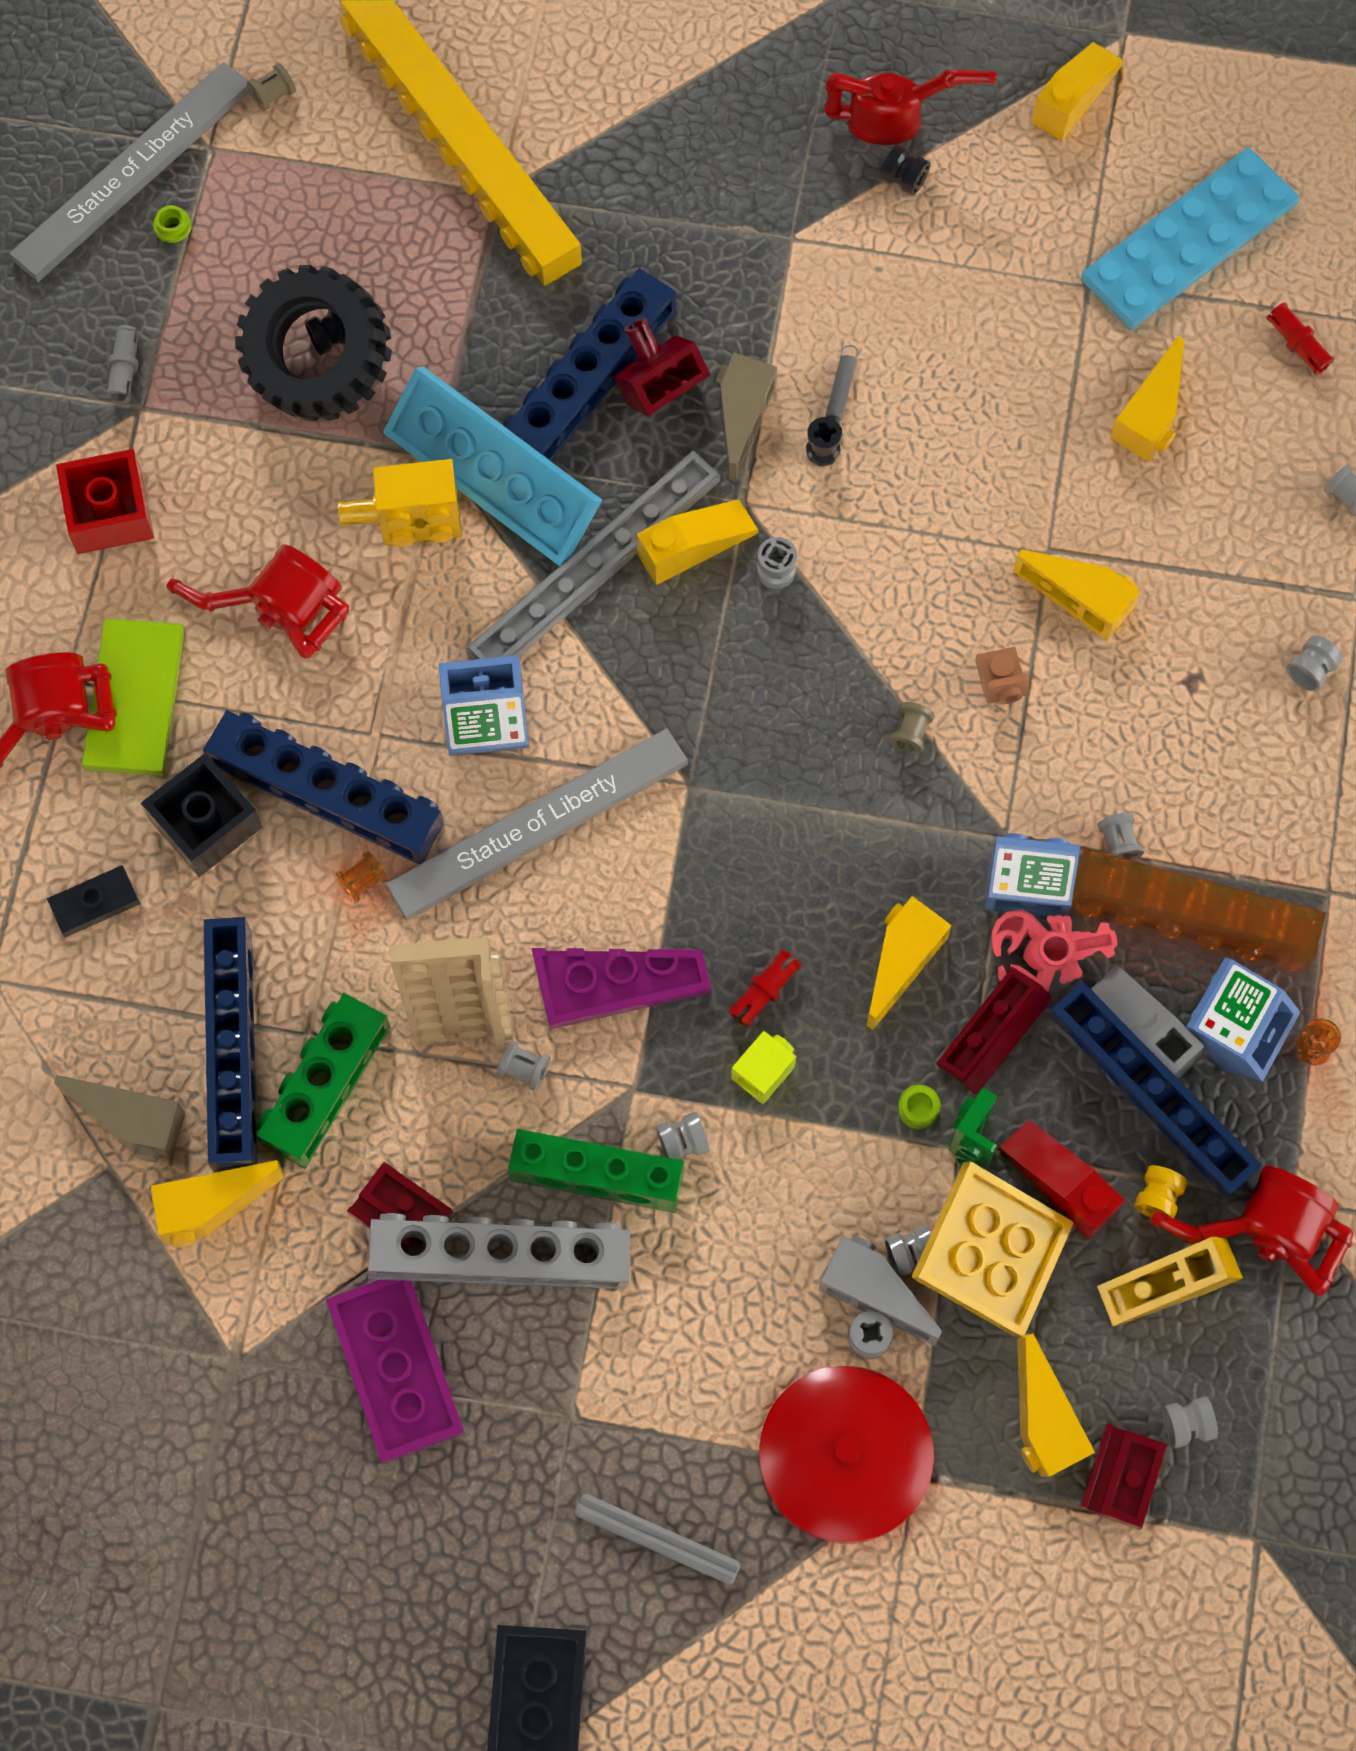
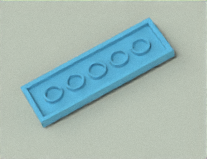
[1080,147,1300,331]
[383,366,602,566]

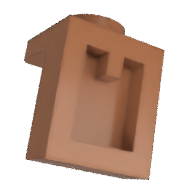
[975,647,1030,704]

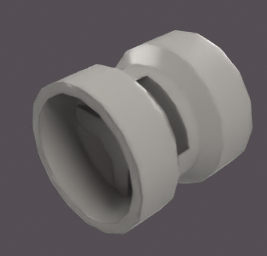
[757,537,797,589]
[1286,635,1343,691]
[656,1112,710,1160]
[884,1224,931,1278]
[1162,1396,1218,1449]

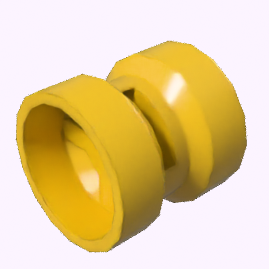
[1134,1165,1188,1219]

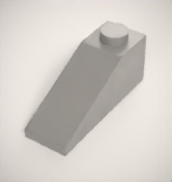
[819,1236,942,1346]

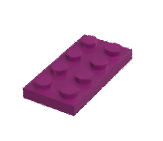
[326,1279,465,1464]

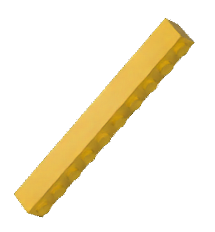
[339,0,582,286]

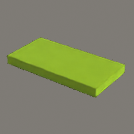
[82,618,185,776]

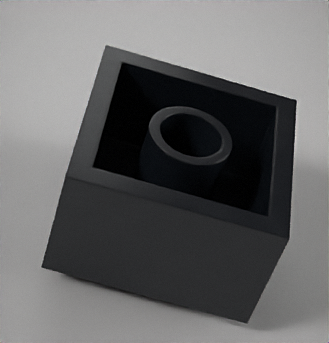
[141,753,263,877]

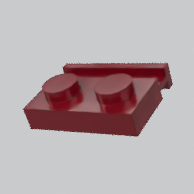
[347,1162,453,1256]
[1079,1423,1168,1530]

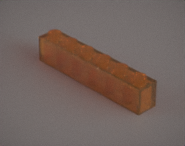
[1071,848,1326,971]

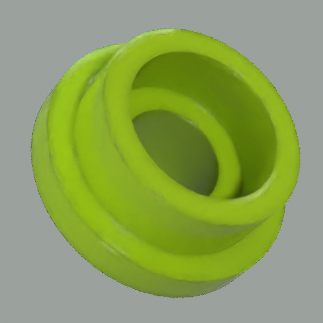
[153,205,192,243]

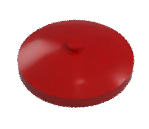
[759,1366,934,1544]

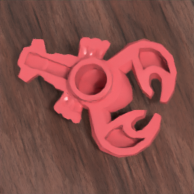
[991,909,1118,992]

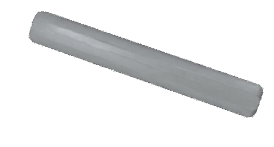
[575,1494,740,1584]

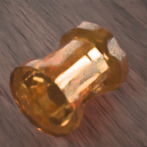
[334,851,388,904]
[1295,1018,1341,1066]

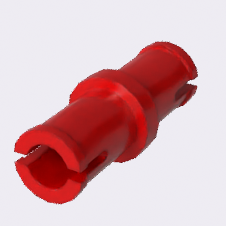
[1266,302,1335,376]
[728,949,802,1028]

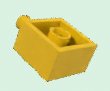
[338,459,462,547]

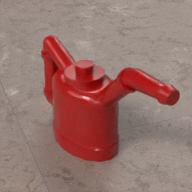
[824,69,996,145]
[166,544,349,659]
[0,652,117,768]
[1149,1165,1354,1296]

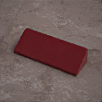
[936,966,1052,1094]

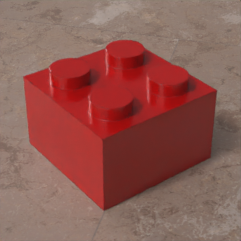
[56,448,155,554]

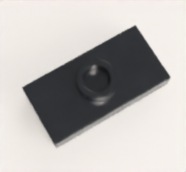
[47,865,140,938]

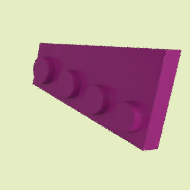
[531,948,711,1030]

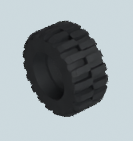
[235,265,392,421]

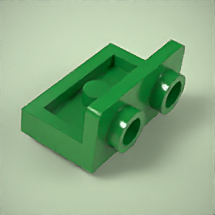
[949,1088,998,1170]

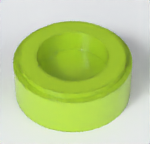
[898,1085,941,1129]

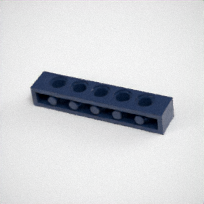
[502,268,676,461]
[203,710,444,865]
[203,917,258,1173]
[1051,980,1262,1200]

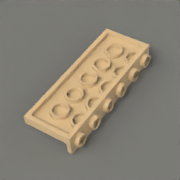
[389,937,513,1053]

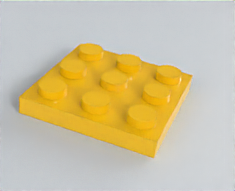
[911,1162,1074,1338]

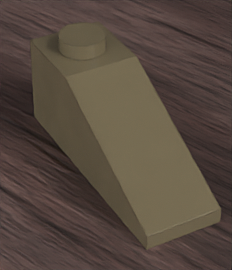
[716,352,777,482]
[54,1075,185,1163]

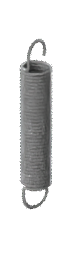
[825,345,859,424]

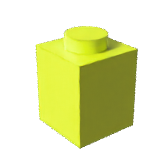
[731,1031,796,1104]

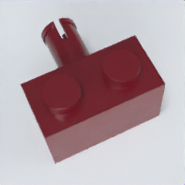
[613,318,711,416]

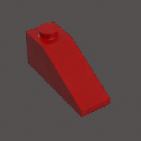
[998,1120,1125,1240]

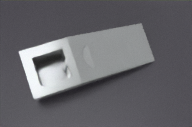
[1091,964,1205,1079]

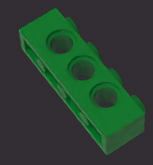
[256,992,390,1169]
[508,1129,684,1213]

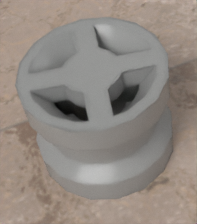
[848,1311,893,1360]

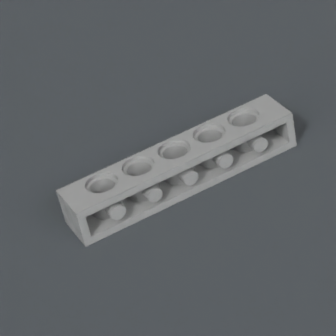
[368,1213,630,1289]

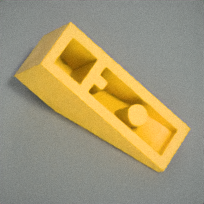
[1031,42,1124,141]
[1110,336,1185,462]
[636,499,758,585]
[1013,549,1141,641]
[867,896,952,1030]
[151,1160,284,1247]
[1097,1237,1243,1326]
[1017,1333,1095,1477]

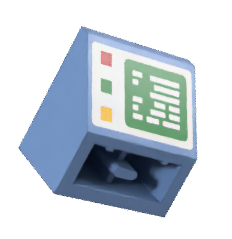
[439,655,529,756]
[984,833,1080,917]
[1186,958,1301,1082]

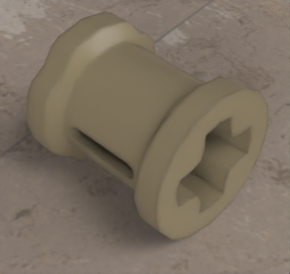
[247,63,296,111]
[889,702,934,755]

